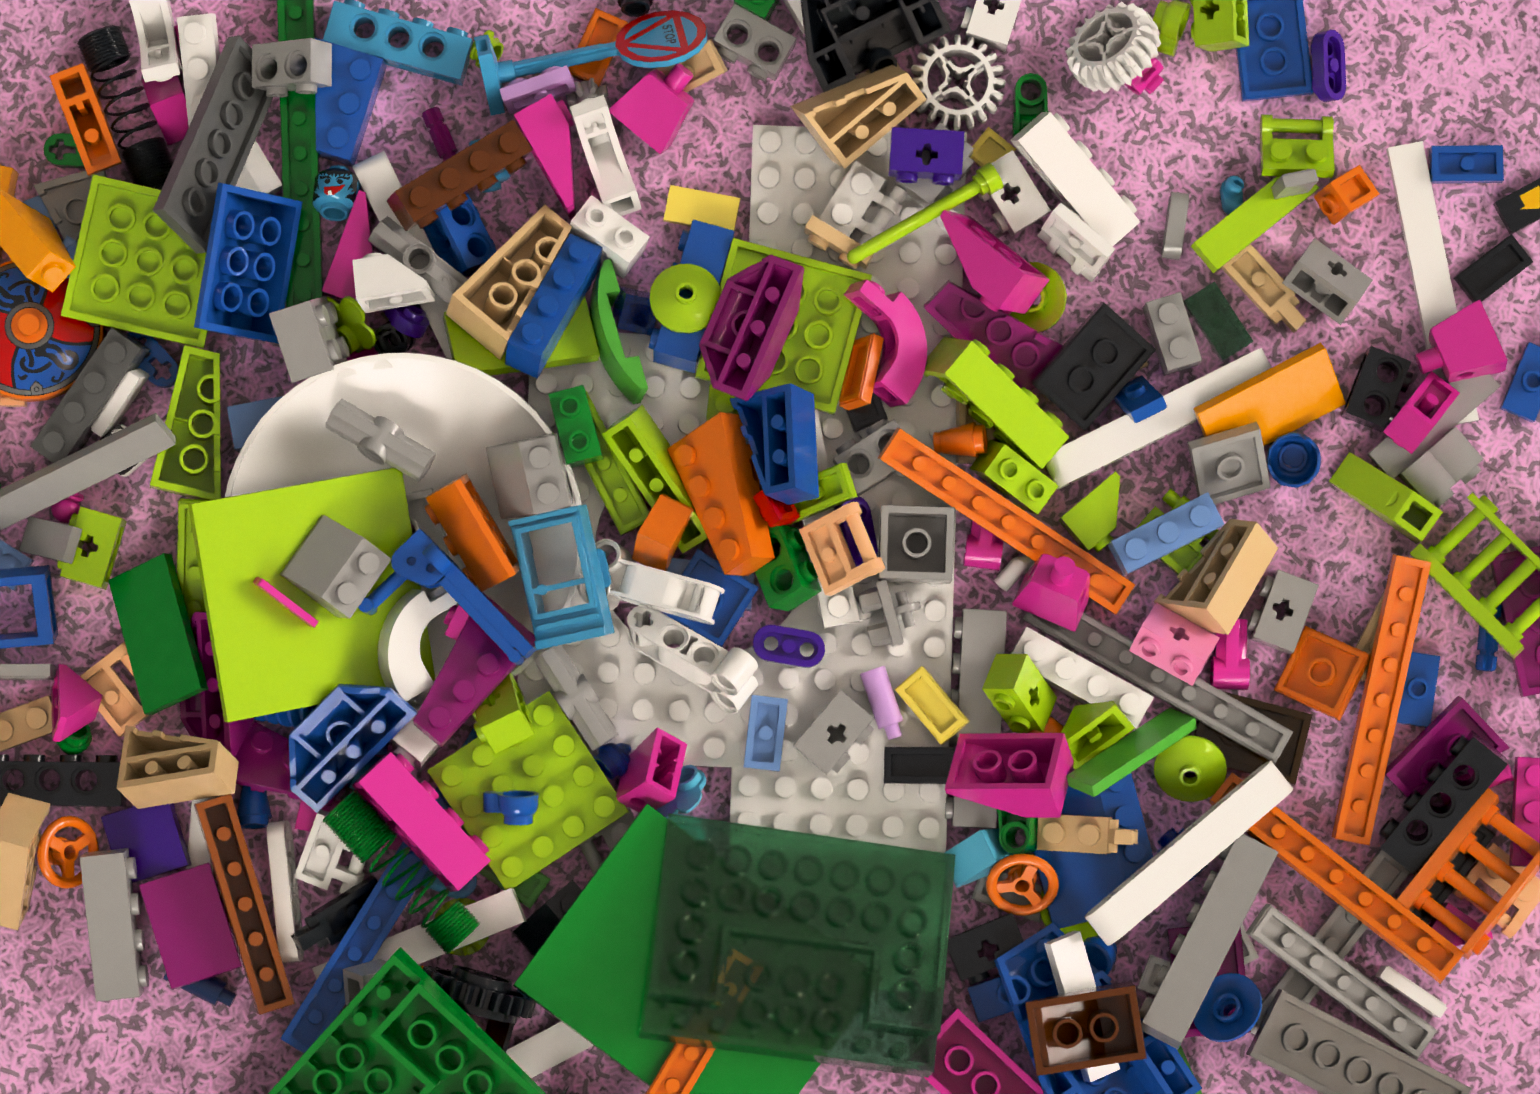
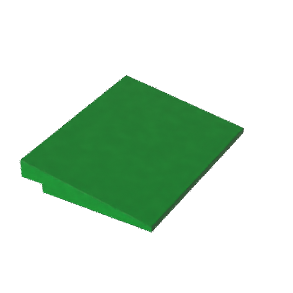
[513,804,882,1094]
[268,947,546,1094]

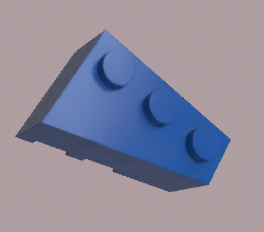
[315,38,387,167]

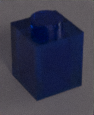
[612,286,656,336]

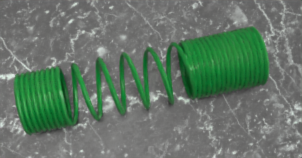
[323,790,480,954]

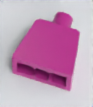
[609,63,695,154]
[1415,300,1508,383]
[1012,554,1090,632]
[615,727,687,812]

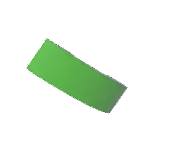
[590,259,648,404]

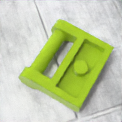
[1260,114,1335,178]

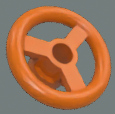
[37,816,99,889]
[986,854,1059,916]

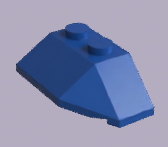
[289,684,417,813]

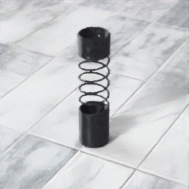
[77,25,173,190]

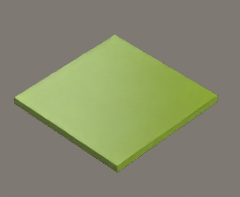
[188,467,436,723]

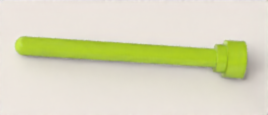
[847,163,1003,264]

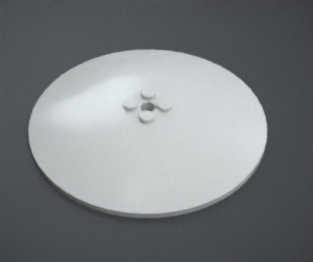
[225,352,582,710]

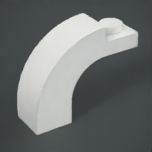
[129,0,182,82]
[569,95,642,216]
[378,586,457,701]

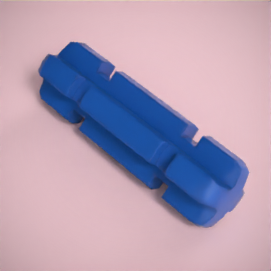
[1475,604,1502,672]

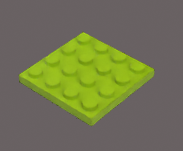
[61,174,208,349]
[695,238,872,415]
[427,691,629,890]

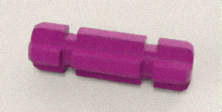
[422,107,458,162]

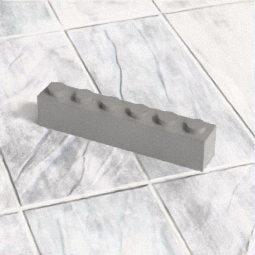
[945,609,1007,829]
[1139,834,1278,1049]

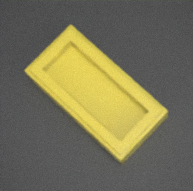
[663,185,740,231]
[894,666,970,745]

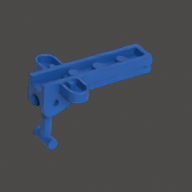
[358,528,536,665]

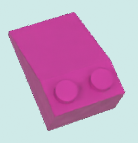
[514,94,576,219]
[940,210,1050,315]
[945,733,1074,818]

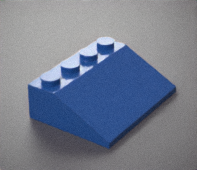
[194,183,303,344]
[1033,773,1153,929]

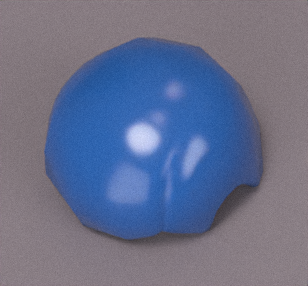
[1267,432,1322,488]

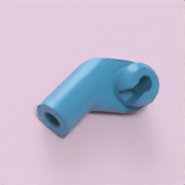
[1220,176,1244,215]

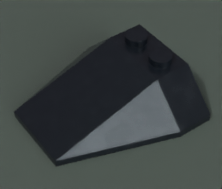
[801,0,952,93]

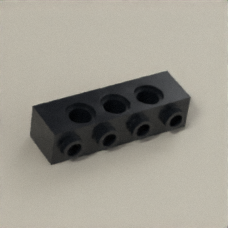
[1378,731,1508,874]
[0,754,127,807]

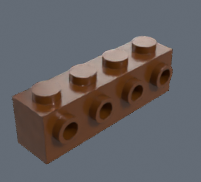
[386,119,533,231]

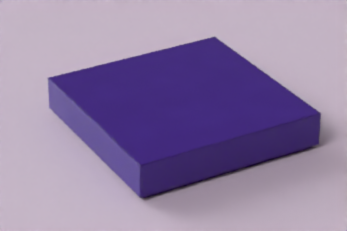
[101,803,192,883]

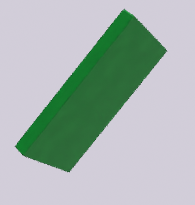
[108,553,208,715]

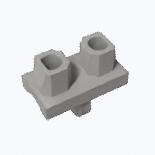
[858,580,921,647]

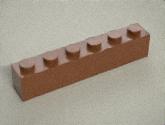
[194,794,295,1015]

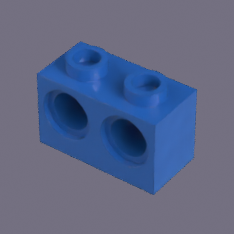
[423,194,497,277]

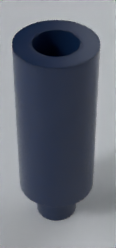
[163,973,237,1007]

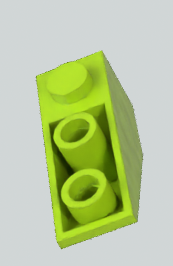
[1329,452,1443,544]

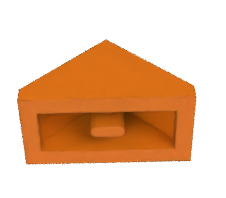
[632,493,694,571]

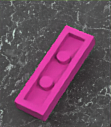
[1509,757,1540,867]

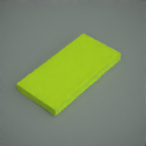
[443,296,600,376]

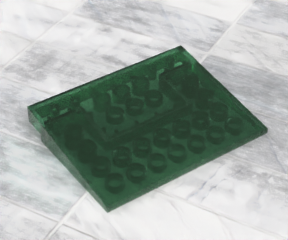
[639,813,956,1078]

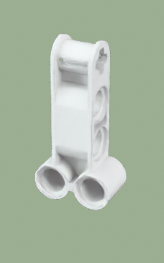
[579,539,725,625]
[627,606,758,714]

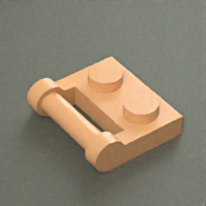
[799,502,885,596]
[80,642,149,737]
[1452,842,1540,939]

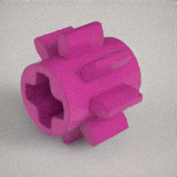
[1124,58,1164,95]

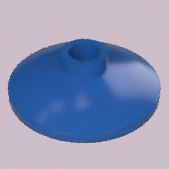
[1193,973,1262,1042]

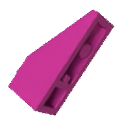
[322,190,374,301]

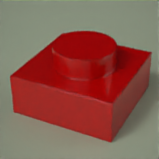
[753,489,801,528]

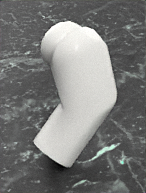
[994,555,1035,592]

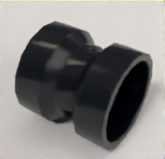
[374,321,416,354]

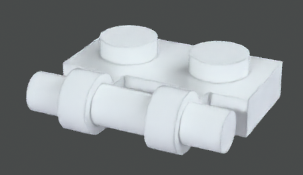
[818,161,907,244]
[1037,203,1115,282]
[293,809,366,894]

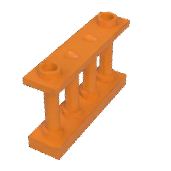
[1397,788,1540,960]

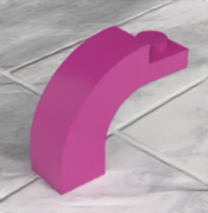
[844,279,927,408]

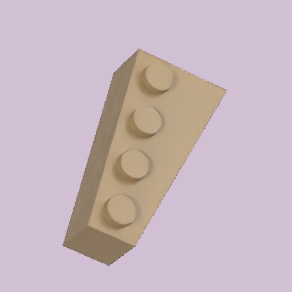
[446,204,572,360]

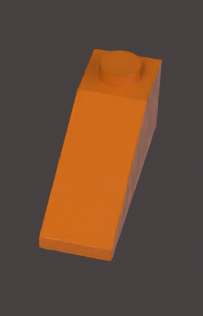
[49,63,122,176]

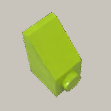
[1058,471,1120,553]

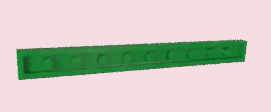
[277,0,323,308]

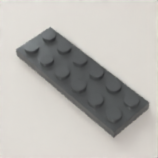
[153,35,273,254]
[1246,989,1471,1094]

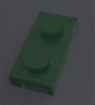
[1184,281,1253,362]

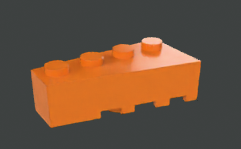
[667,412,775,576]

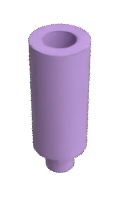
[860,666,903,740]

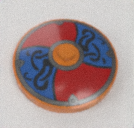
[0,260,104,402]

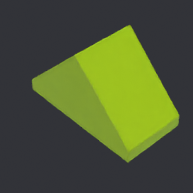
[1061,701,1135,769]

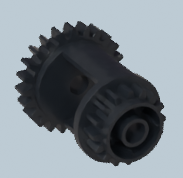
[423,965,536,1053]

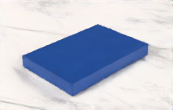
[1236,0,1314,102]

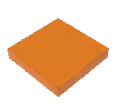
[1274,626,1371,721]

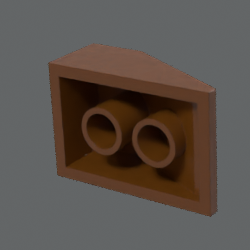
[1025,981,1147,1076]

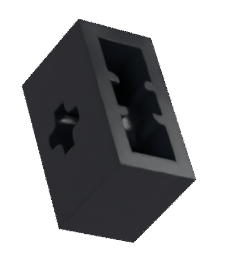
[944,913,1024,985]

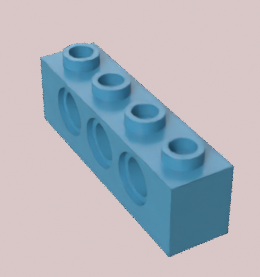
[323,0,473,86]

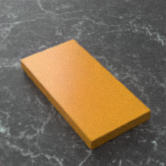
[1193,342,1346,446]

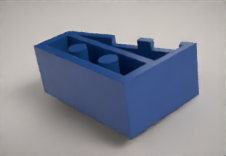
[730,383,819,505]

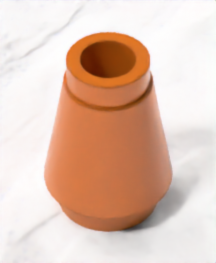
[933,422,988,458]

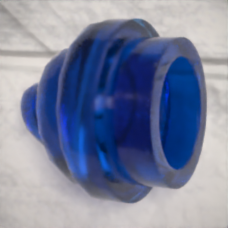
[594,743,632,779]

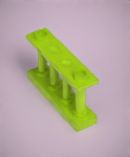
[1410,492,1540,659]

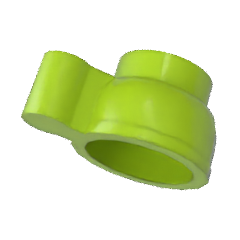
[1153,0,1191,57]

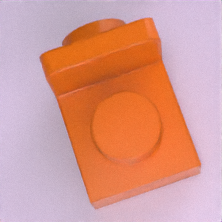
[1314,165,1379,225]

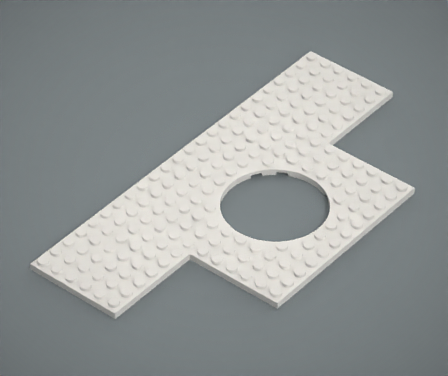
[518,125,967,992]

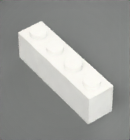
[1010,112,1140,246]
[1011,627,1154,731]

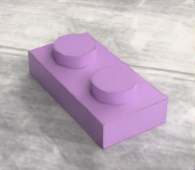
[499,65,576,114]

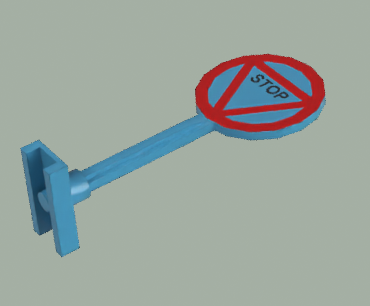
[474,10,707,116]

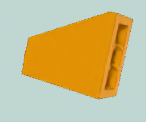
[0,189,76,293]

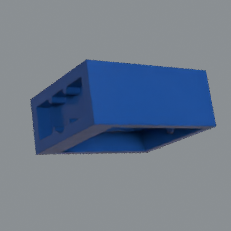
[0,565,58,649]

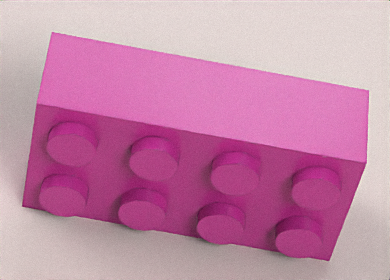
[352,752,491,892]
[906,1007,1044,1094]

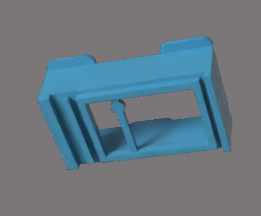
[508,504,615,650]

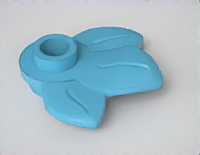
[656,765,707,820]

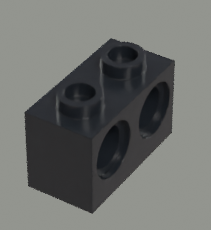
[1341,346,1413,432]

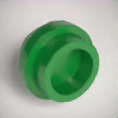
[56,725,92,755]

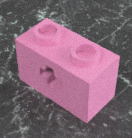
[1129,602,1220,686]

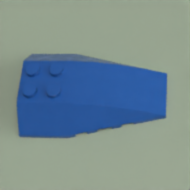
[994,923,1202,1094]

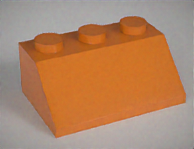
[425,473,520,592]

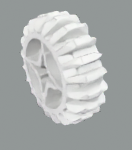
[1065,1,1161,94]
[911,35,1006,131]

